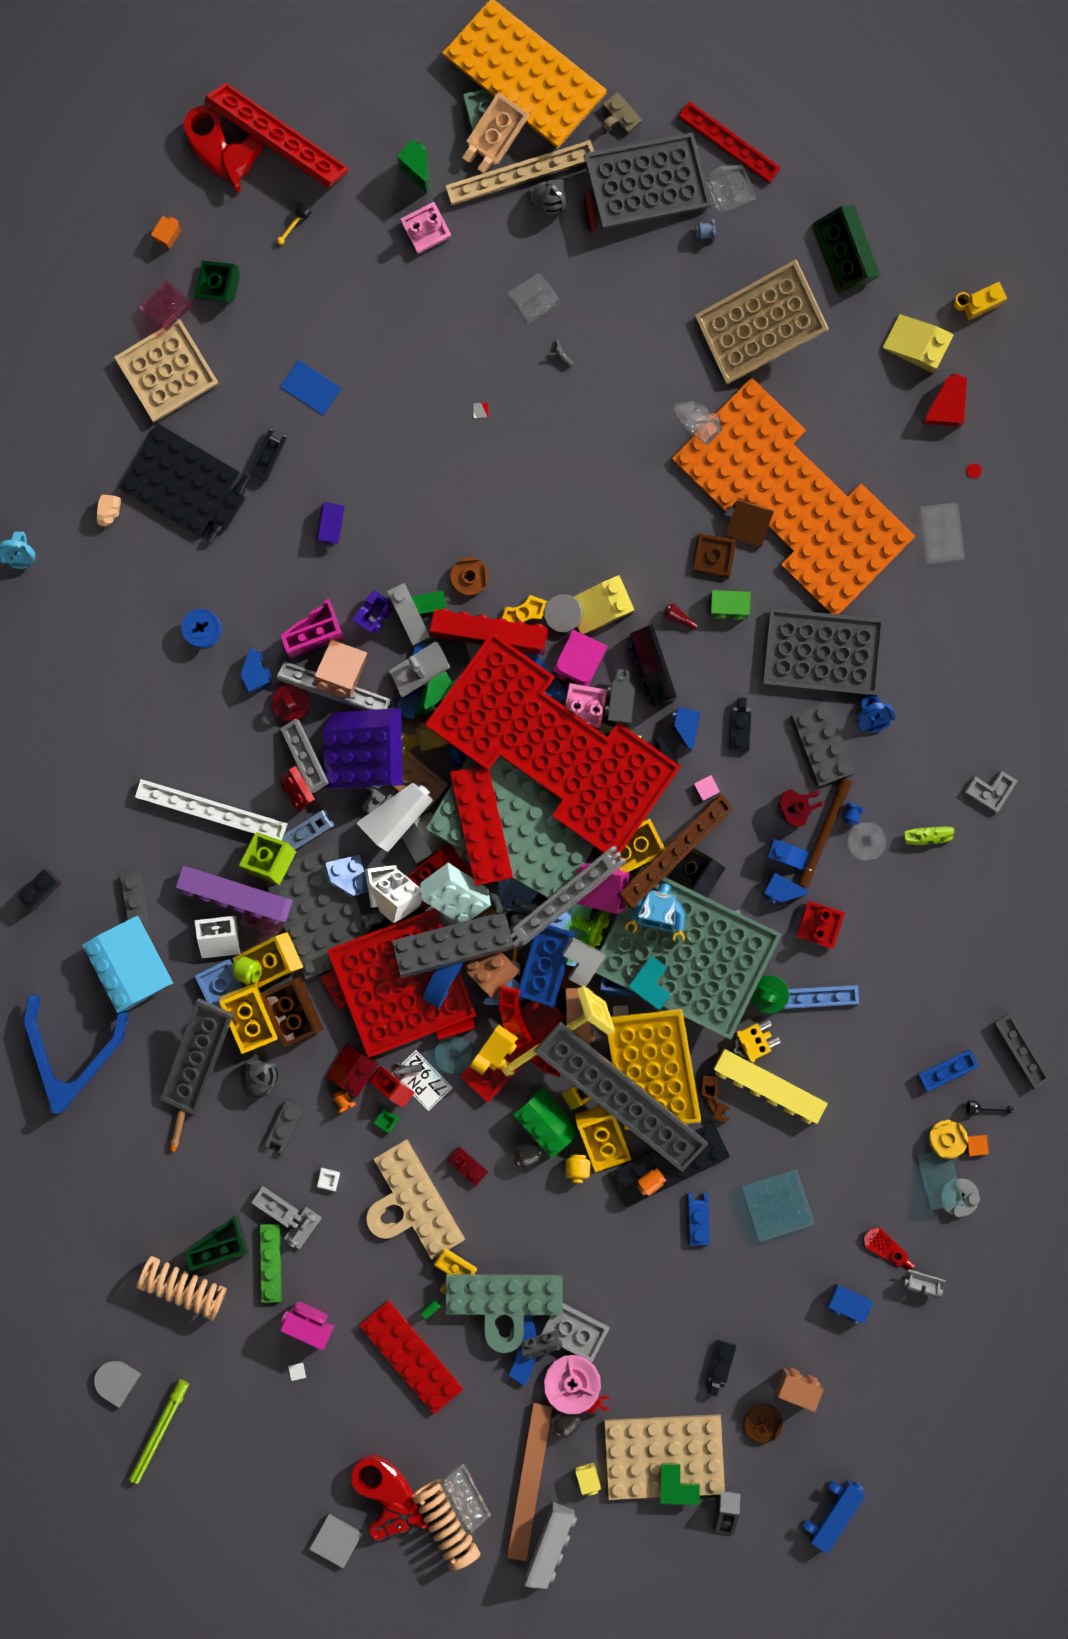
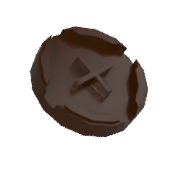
[744,1403,783,1444]

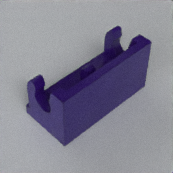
[316,502,345,545]

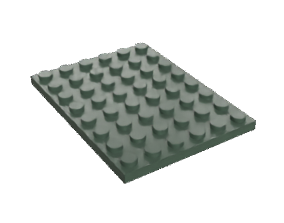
[426,756,594,899]
[595,866,782,1040]

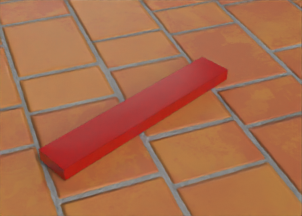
[678,101,781,184]

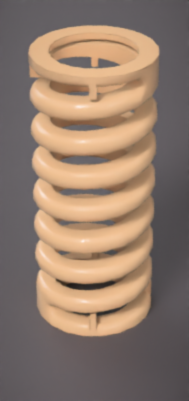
[137,1256,227,1321]
[411,1479,481,1572]

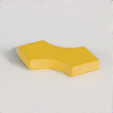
[502,595,548,622]

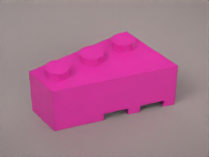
[281,598,344,659]

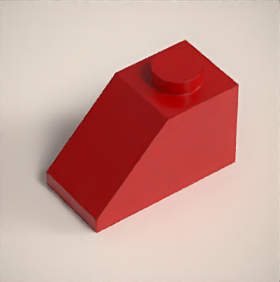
[370,1066,415,1108]

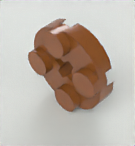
[451,557,489,596]

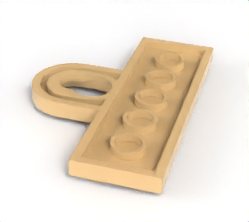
[367,1139,465,1259]

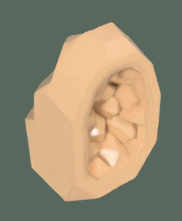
[97,494,121,527]

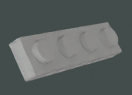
[281,719,329,793]

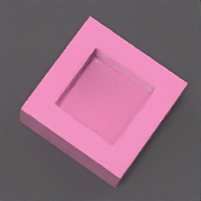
[694,775,720,801]

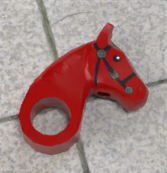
[351,1454,428,1541]

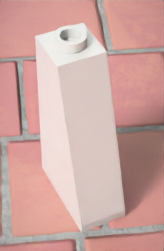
[357,783,433,852]

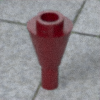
[663,603,697,630]

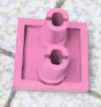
[400,202,452,254]
[565,683,607,728]

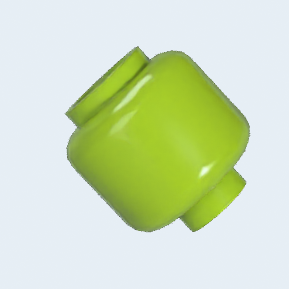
[232,957,262,985]

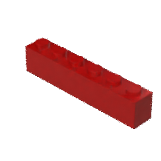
[430,608,548,655]

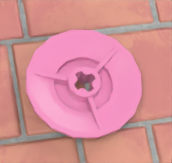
[544,1355,601,1414]

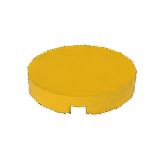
[929,1120,968,1159]

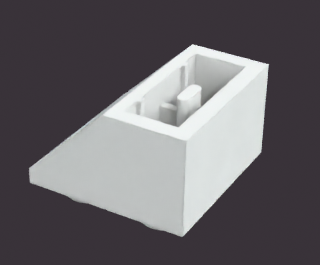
[370,869,422,923]
[195,916,241,958]

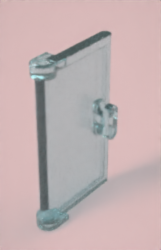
[917,1152,965,1211]

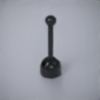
[966,1100,1014,1116]

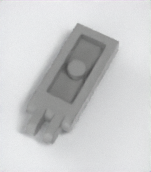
[252,1186,304,1228]

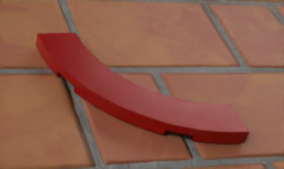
[499,985,561,1077]

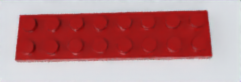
[204,83,349,188]

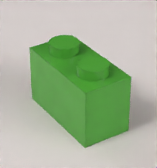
[710,590,751,620]

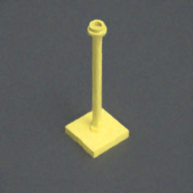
[501,986,615,1076]

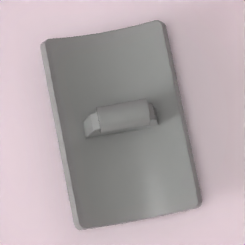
[389,642,450,697]

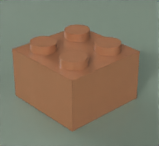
[462,952,520,998]
[775,1367,823,1412]

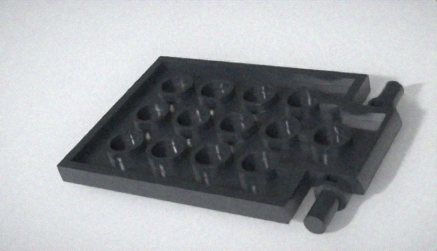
[119,424,251,544]

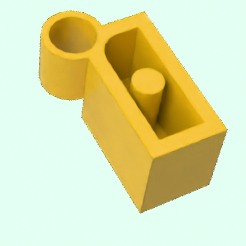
[953,282,1007,320]
[470,1025,517,1075]

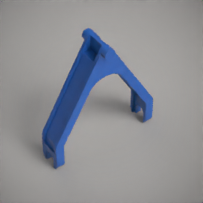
[24,995,129,1114]

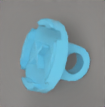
[0,531,36,569]

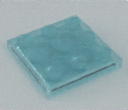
[742,1168,815,1242]

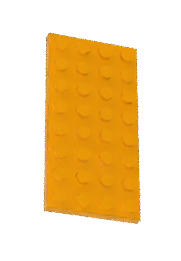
[442,0,607,149]

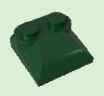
[194,261,240,305]

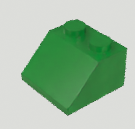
[397,139,430,193]

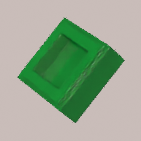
[373,1107,400,1134]
[421,1299,441,1320]

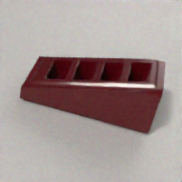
[584,190,598,234]

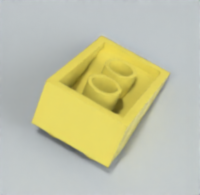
[882,314,954,374]
[574,575,634,634]

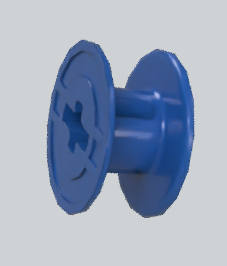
[181,609,222,648]

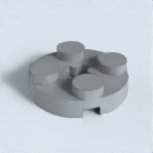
[940,1178,980,1217]

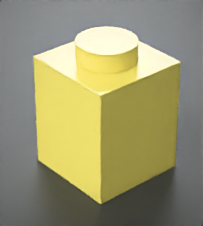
[576,1462,601,1496]

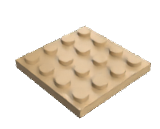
[114,318,219,423]

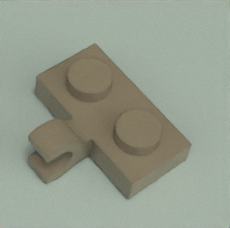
[603,92,642,135]

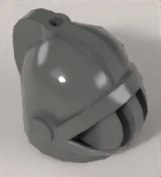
[530,180,566,215]
[244,1060,279,1097]

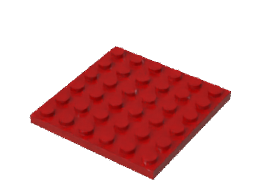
[327,908,476,1058]

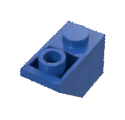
[240,648,272,694]

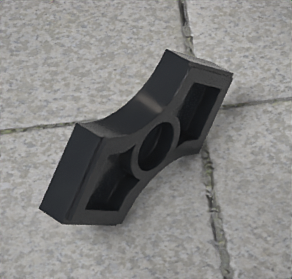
[655,726,682,768]

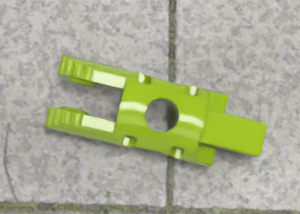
[904,826,955,845]

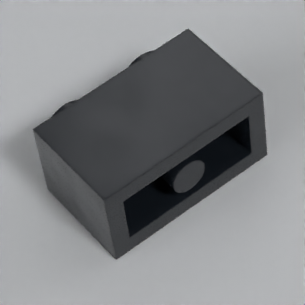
[16,869,62,910]

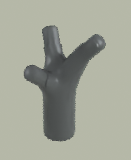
[548,340,574,368]
[393,1062,422,1080]

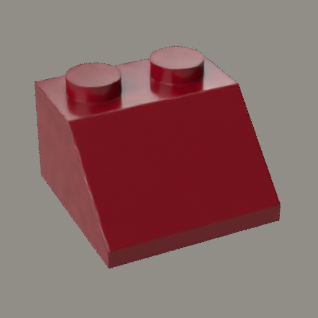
[327,1043,379,1098]

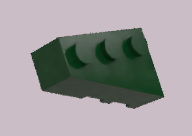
[184,1216,249,1272]

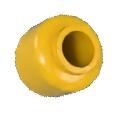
[565,1155,591,1183]

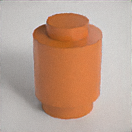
[637,1169,666,1196]

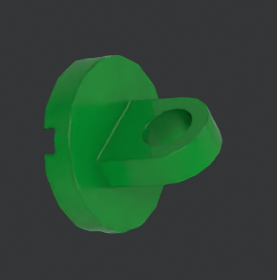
[751,975,790,1014]

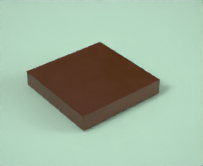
[725,499,774,547]
[692,533,736,578]

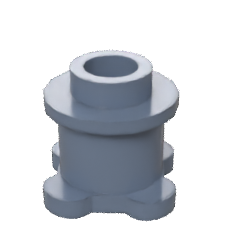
[695,219,716,241]

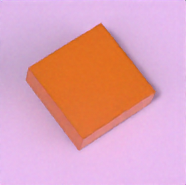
[967,1134,989,1156]

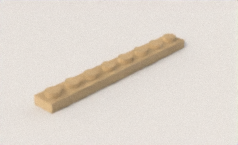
[446,140,594,206]

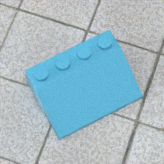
[82,916,173,1013]

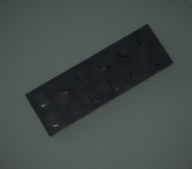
[609,1122,730,1208]

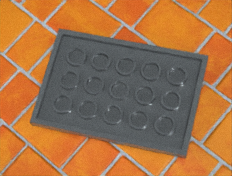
[583,132,711,229]
[763,608,885,696]
[265,844,370,979]

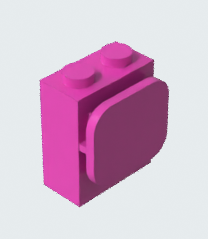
[553,630,608,686]
[576,862,629,914]
[280,1302,335,1350]

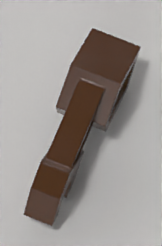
[701,1075,730,1122]

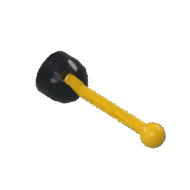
[277,203,312,245]

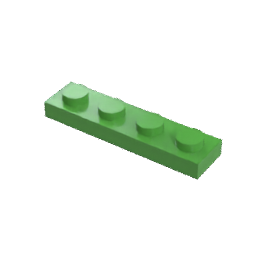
[260,1223,282,1302]

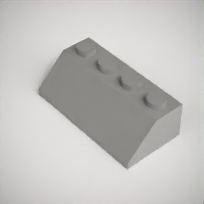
[525,1502,577,1589]

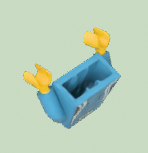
[625,884,685,942]

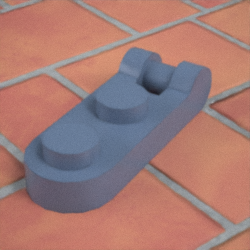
[283,809,335,850]

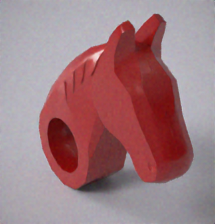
[183,105,263,192]

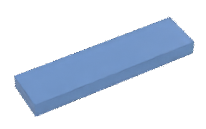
[784,985,859,1009]

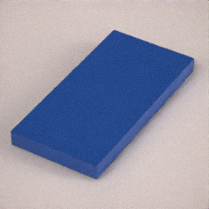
[519,925,575,1007]

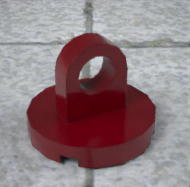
[272,684,310,722]

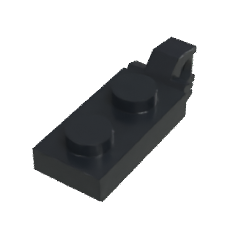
[730,698,751,751]
[707,1339,736,1397]

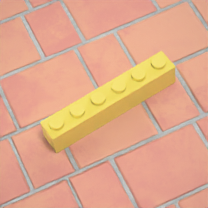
[713,1048,828,1125]

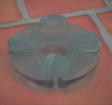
[434,1035,473,1074]

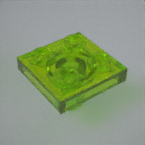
[571,910,610,948]

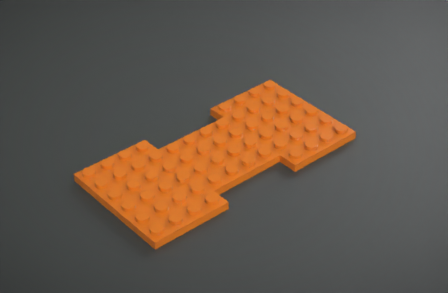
[671,377,916,615]

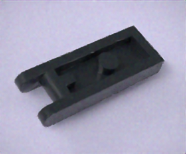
[248,427,288,482]

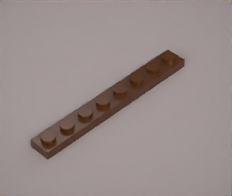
[618,794,733,909]

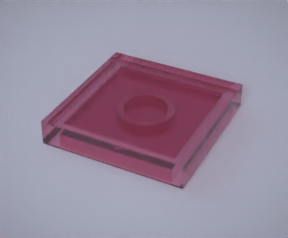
[140,280,193,331]

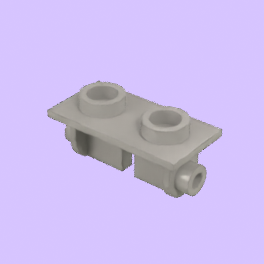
[284,1207,322,1249]
[902,1269,946,1298]

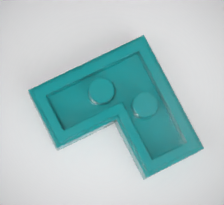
[629,956,671,1010]

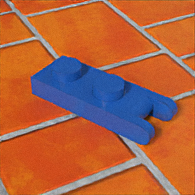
[688,1192,710,1246]

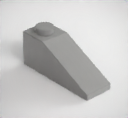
[387,583,430,645]

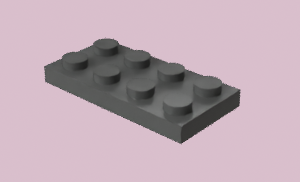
[791,702,855,787]

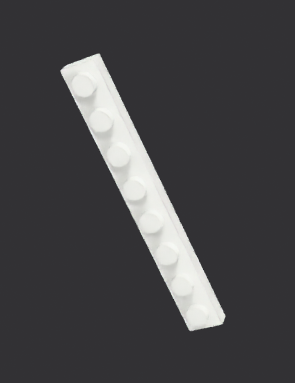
[135,779,288,841]

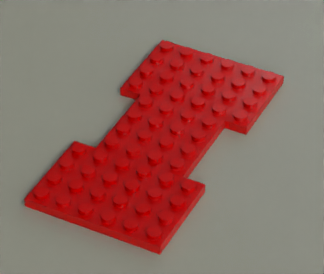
[425,632,681,856]

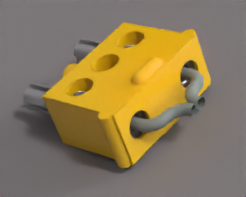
[733,1020,781,1062]

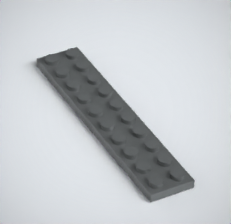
[534,1022,708,1172]

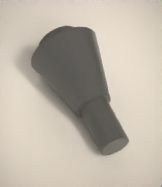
[485,883,504,913]

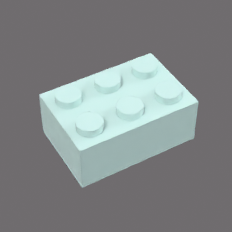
[420,863,491,923]

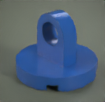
[856,695,895,732]

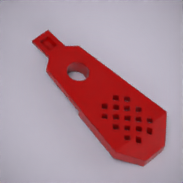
[864,1227,915,1270]

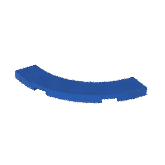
[508,1315,536,1386]

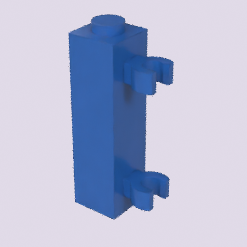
[803,1480,866,1554]

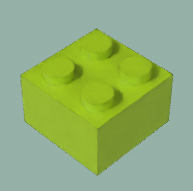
[239,832,296,886]

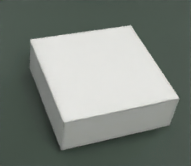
[317,1168,340,1191]

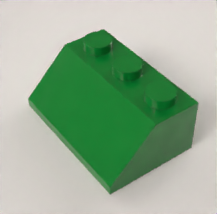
[514,1088,580,1159]

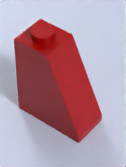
[923,374,967,427]

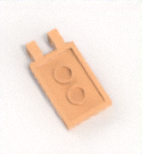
[462,92,530,173]

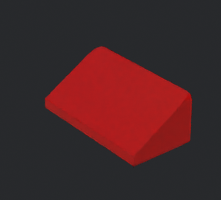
[437,1018,476,1040]

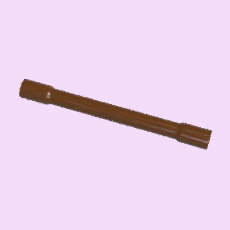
[797,778,852,888]

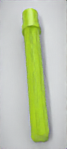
[129,1379,189,1484]

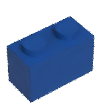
[826,1284,874,1324]

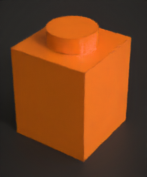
[151,215,182,249]

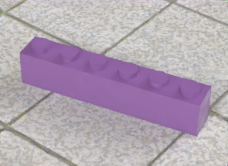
[176,866,293,924]

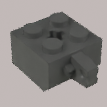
[604,669,635,726]

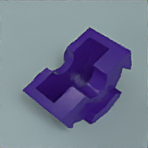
[352,590,393,634]

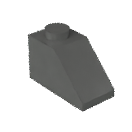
[715,1491,740,1535]

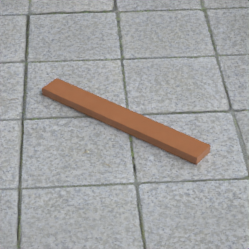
[507,1402,553,1561]

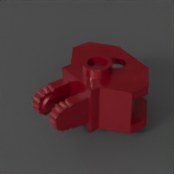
[778,789,825,828]

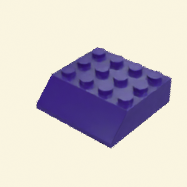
[323,708,403,789]

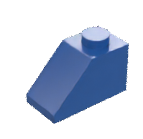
[671,707,701,751]
[766,839,809,870]
[763,873,809,904]

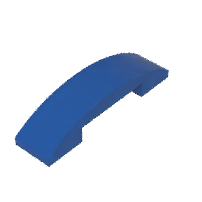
[423,962,464,1009]

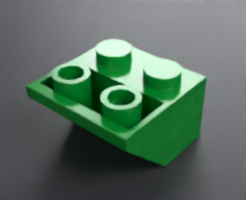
[414,671,454,717]

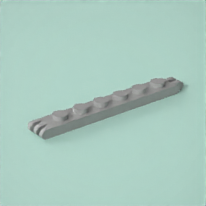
[510,846,626,948]

